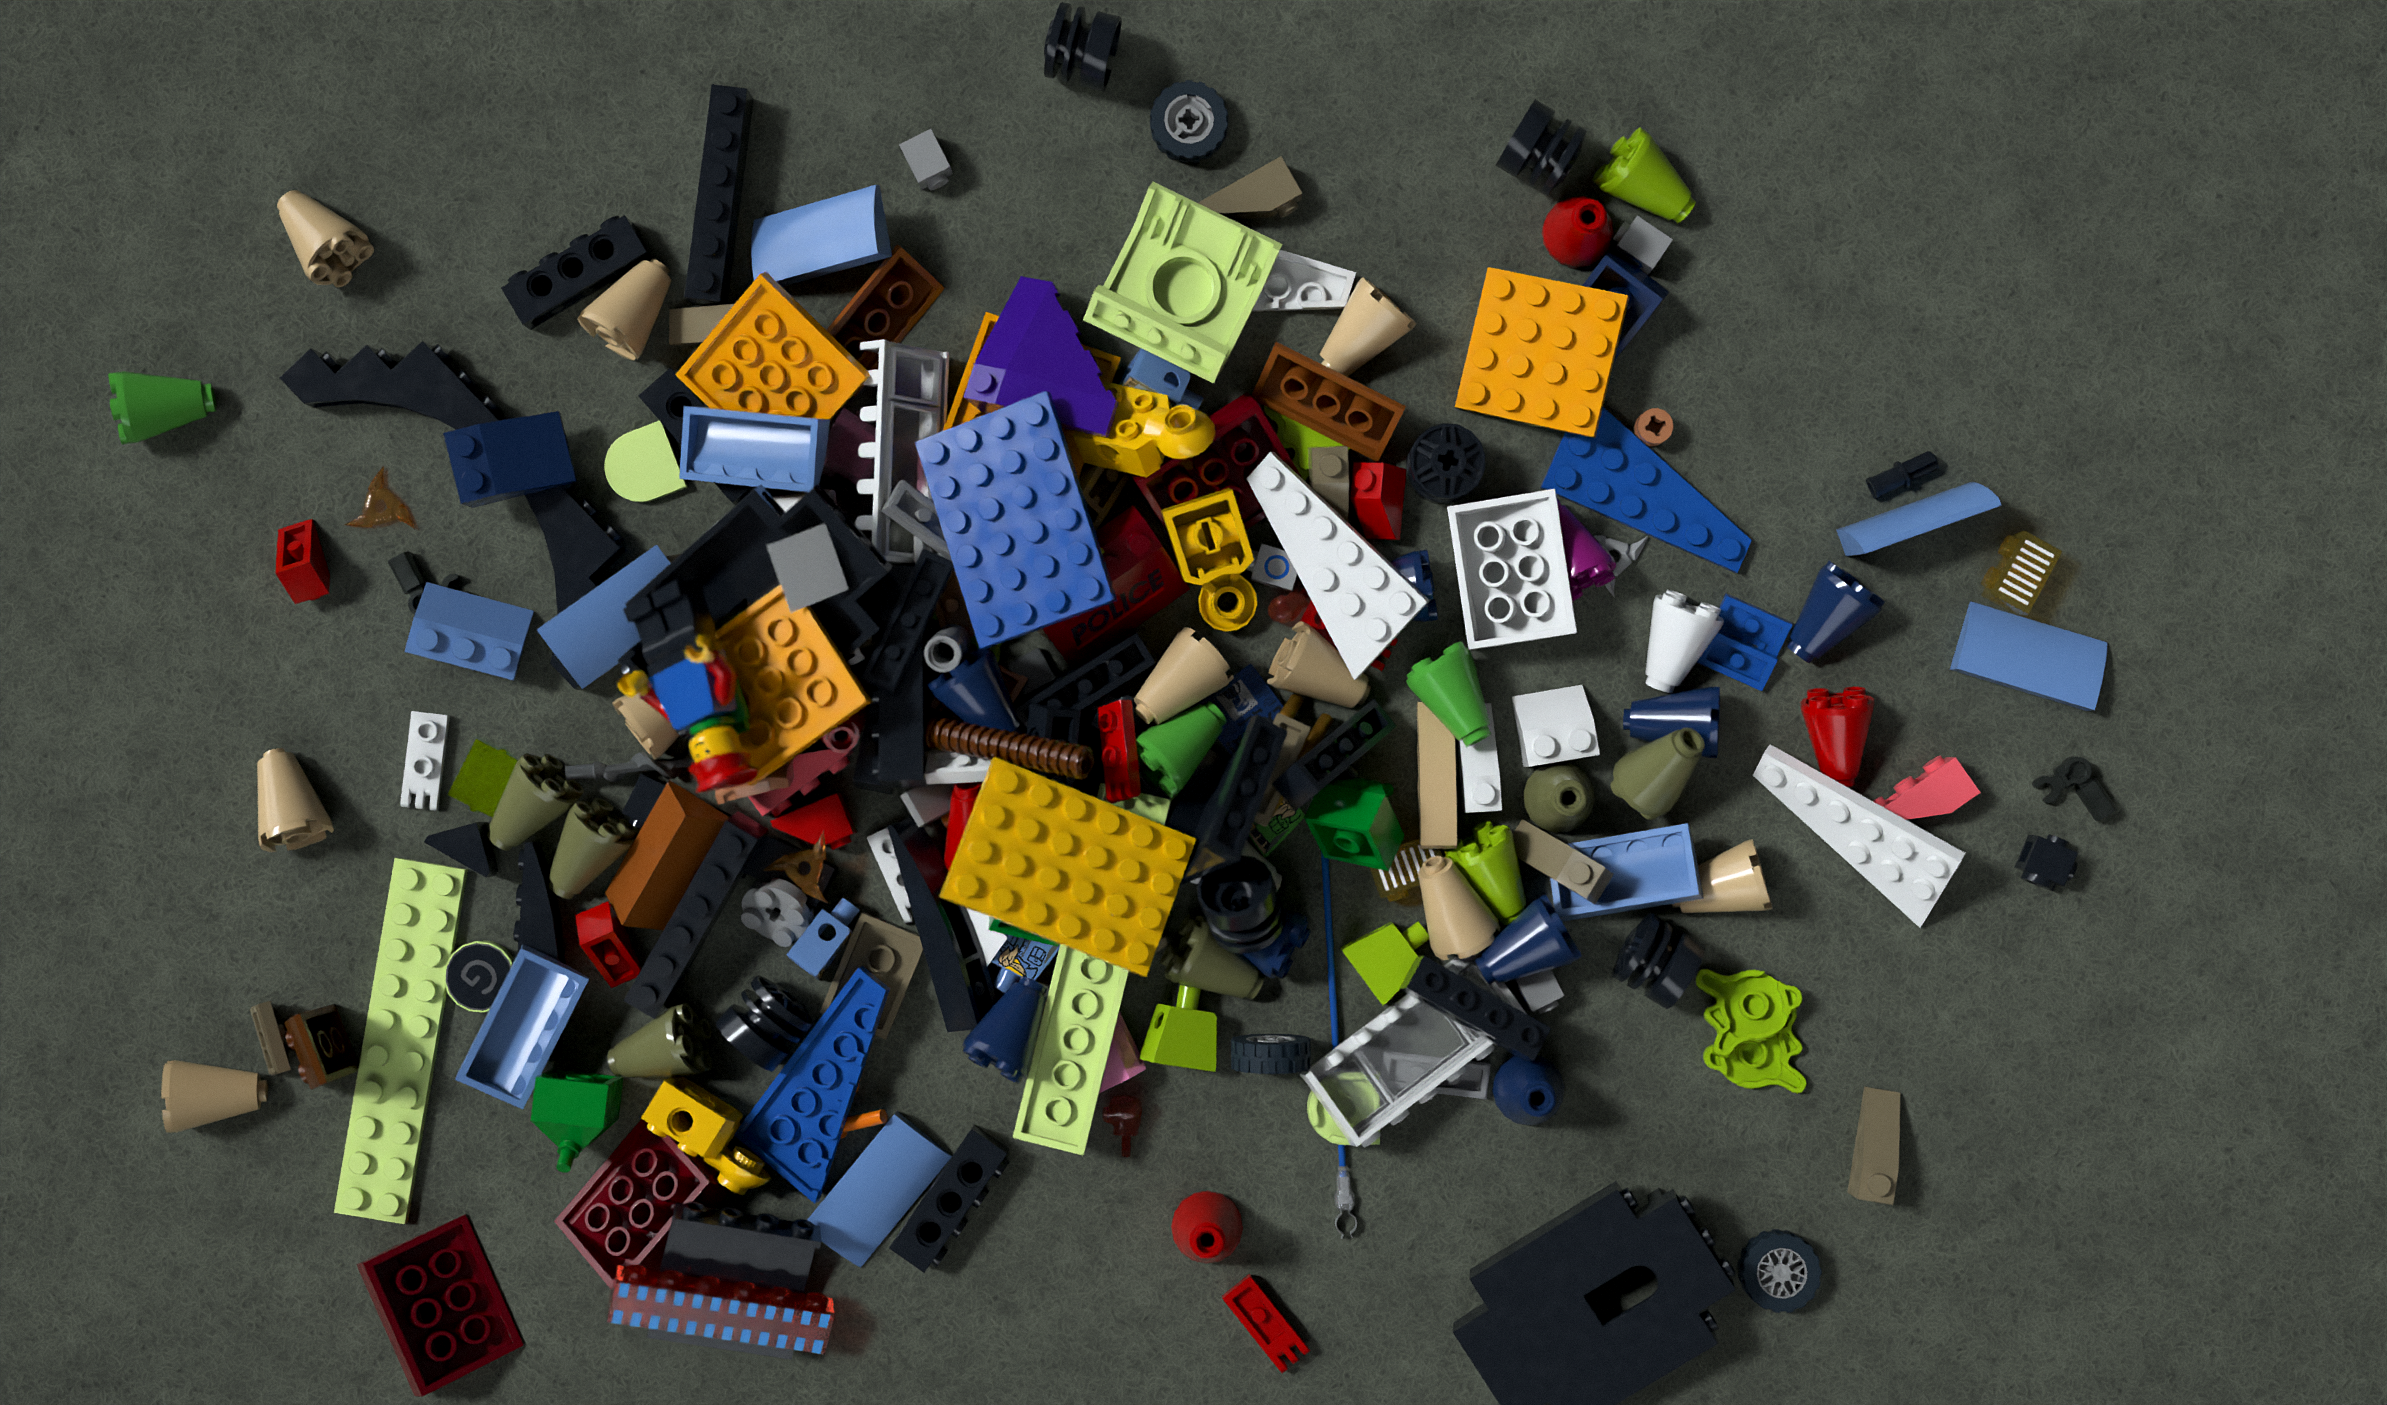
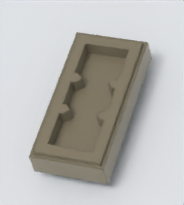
[250,1001,291,1076]

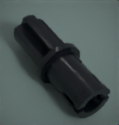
[1866,451,1939,499]

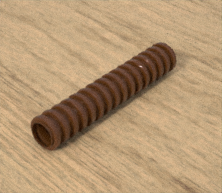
[924,716,1093,779]

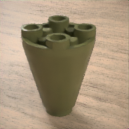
[1611,728,1704,820]
[487,753,584,851]
[1523,761,1595,833]
[548,797,639,899]
[1160,914,1264,1000]
[608,1003,712,1078]

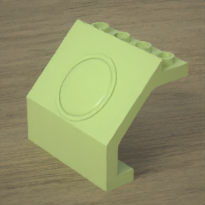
[1083,182,1283,383]

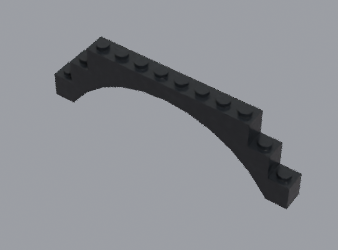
[280,341,627,690]

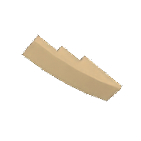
[1417,702,1457,849]

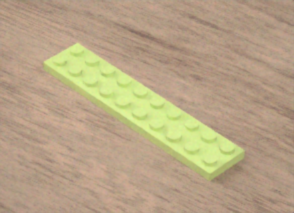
[1013,783,1171,1155]
[334,858,468,1224]

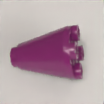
[1557,499,1616,602]

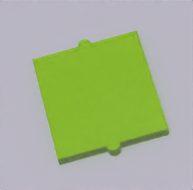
[447,739,517,817]

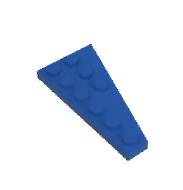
[1540,407,1752,573]
[734,966,890,1204]

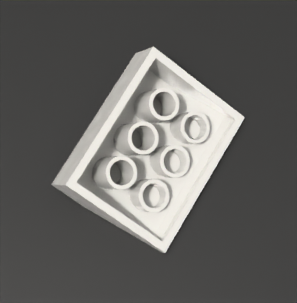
[1447,489,1577,650]

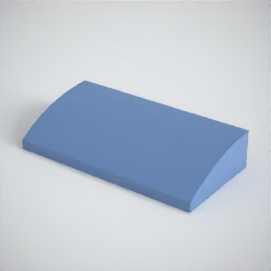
[751,185,892,287]
[679,406,830,492]
[1837,482,2001,556]
[537,545,670,689]
[1950,601,2107,711]
[1550,823,1704,921]
[455,944,589,1109]
[807,1111,952,1268]

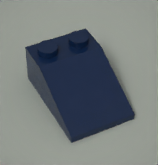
[1582,249,1669,362]
[443,411,578,508]

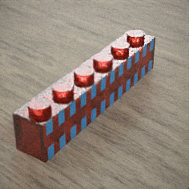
[607,1264,835,1355]

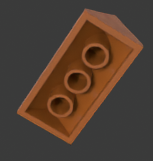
[827,244,945,397]
[1251,342,1406,462]
[605,780,730,930]

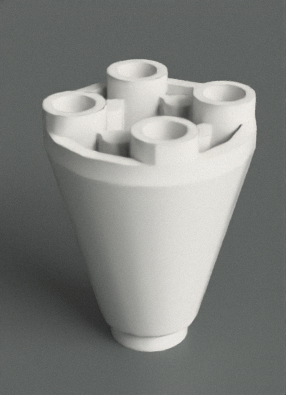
[1645,589,1724,693]

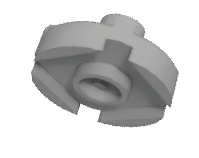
[741,878,814,947]

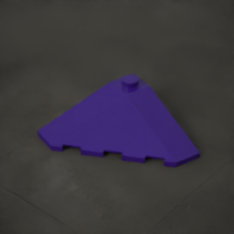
[963,276,1119,438]

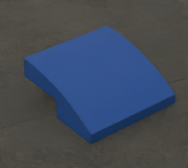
[1697,593,1793,691]

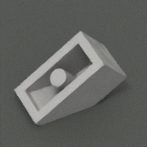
[901,782,954,827]

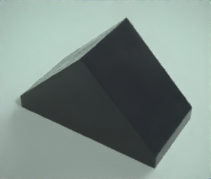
[424,822,498,878]

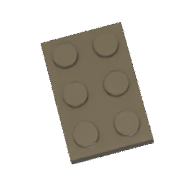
[820,912,923,1040]

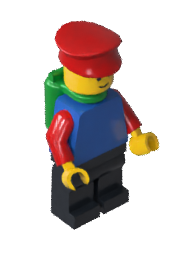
[617,580,759,793]

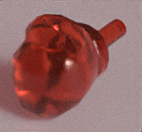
[1267,588,1309,625]
[1102,1095,1142,1157]

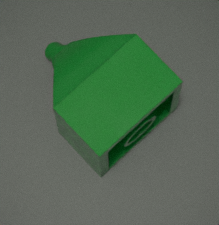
[1304,778,1405,871]
[530,1069,624,1173]

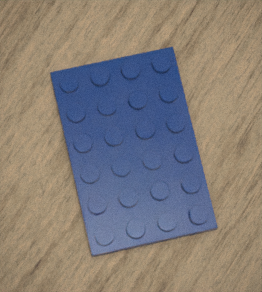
[915,391,1117,649]

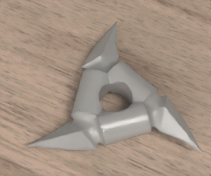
[1593,535,1649,598]

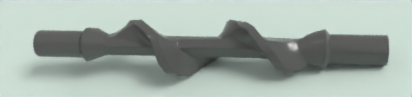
[565,749,695,782]

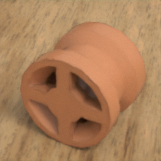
[1634,408,1673,447]

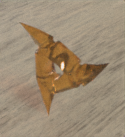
[344,466,415,529]
[763,831,828,903]

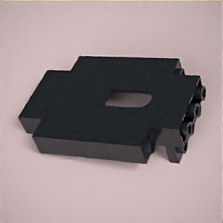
[617,484,893,740]
[1452,1181,1737,1405]

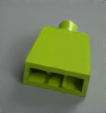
[1340,921,1429,1005]
[1139,985,1217,1072]

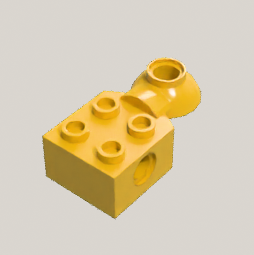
[1073,382,1215,477]
[1161,488,1257,632]
[641,1076,771,1195]

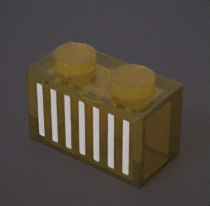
[1981,531,2062,616]
[1368,837,1443,902]

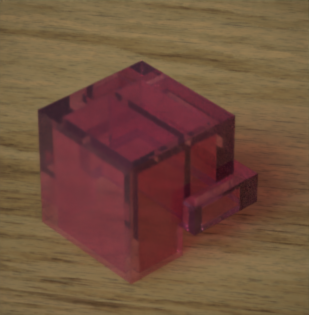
[822,408,876,487]

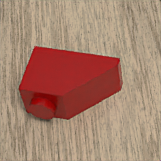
[1350,462,1407,540]
[275,519,330,604]
[770,793,857,850]
[575,901,642,988]

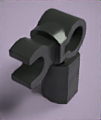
[388,551,468,615]
[2032,756,2117,821]

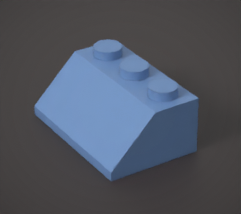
[404,582,534,680]

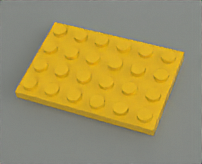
[940,757,1196,977]

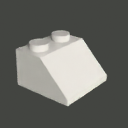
[1512,685,1600,767]

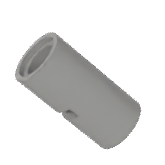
[924,624,971,672]

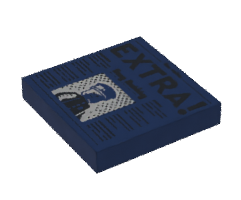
[1195,663,1284,754]

